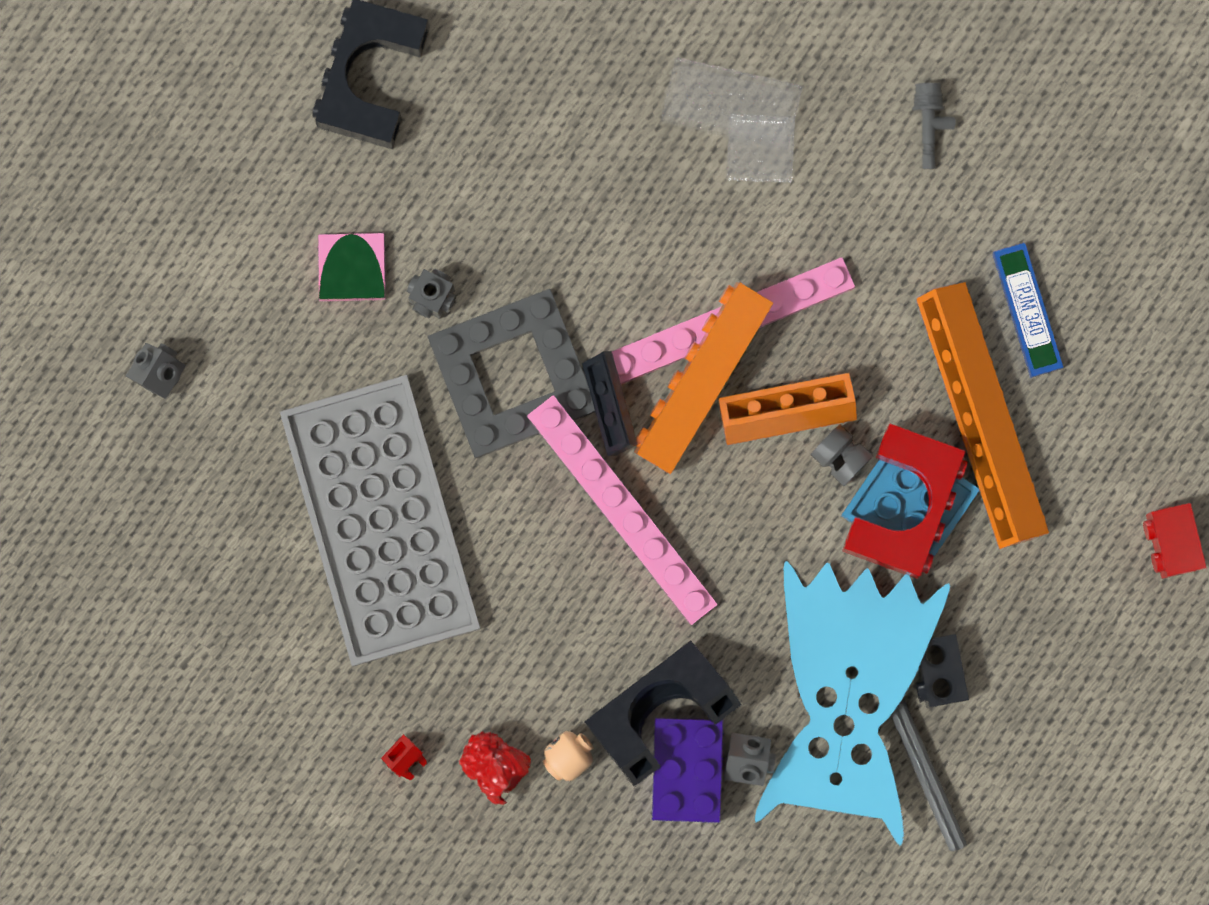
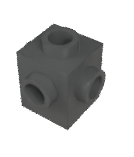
[407,269,457,319]
[126,343,186,399]
[724,732,776,786]

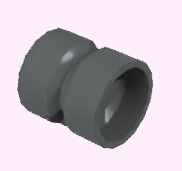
[810,424,873,487]

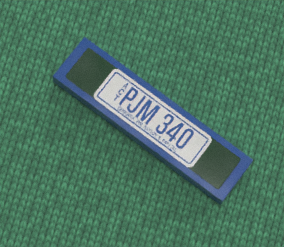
[992,243,1063,378]

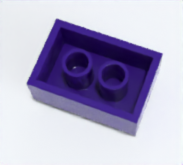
[652,719,723,823]

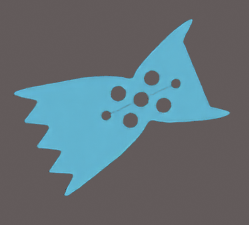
[755,561,950,846]

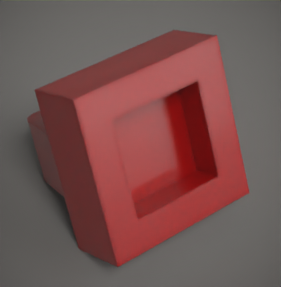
[381,734,427,780]

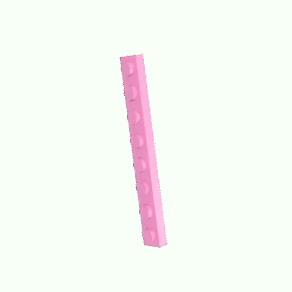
[612,257,855,385]
[527,395,718,625]

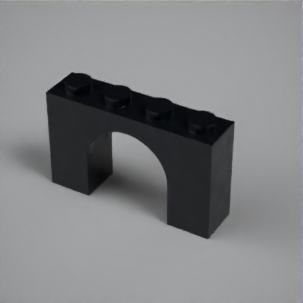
[312,0,430,149]
[584,640,742,787]

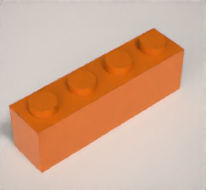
[718,373,857,445]

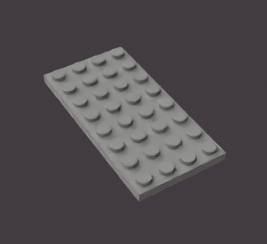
[280,375,481,667]

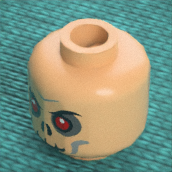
[543,731,593,781]

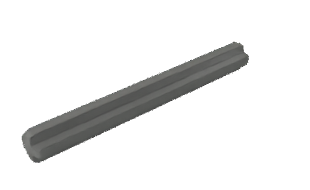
[891,697,967,852]

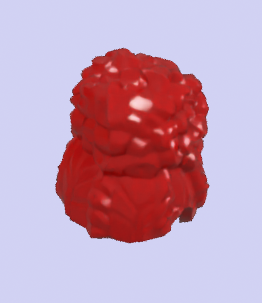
[459,731,531,805]

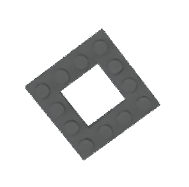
[427,289,595,459]

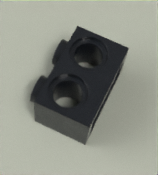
[916,634,969,708]

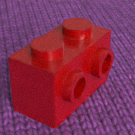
[1143,503,1207,579]

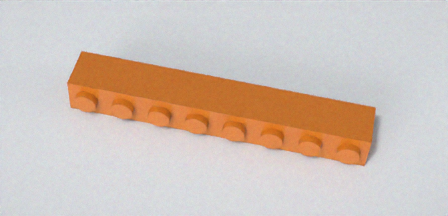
[916,282,1049,549]

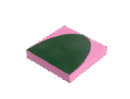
[318,233,386,301]

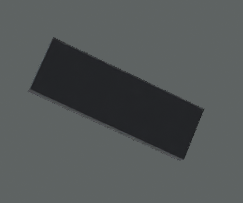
[582,351,638,456]

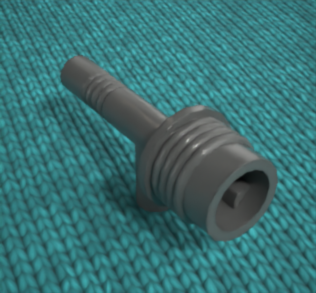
[912,83,956,169]

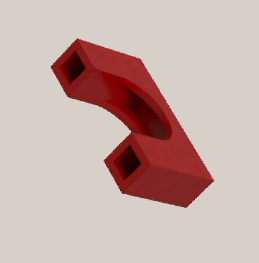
[842,423,968,579]

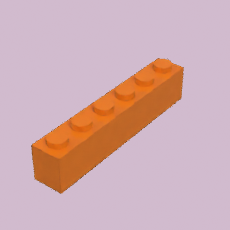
[634,282,774,474]

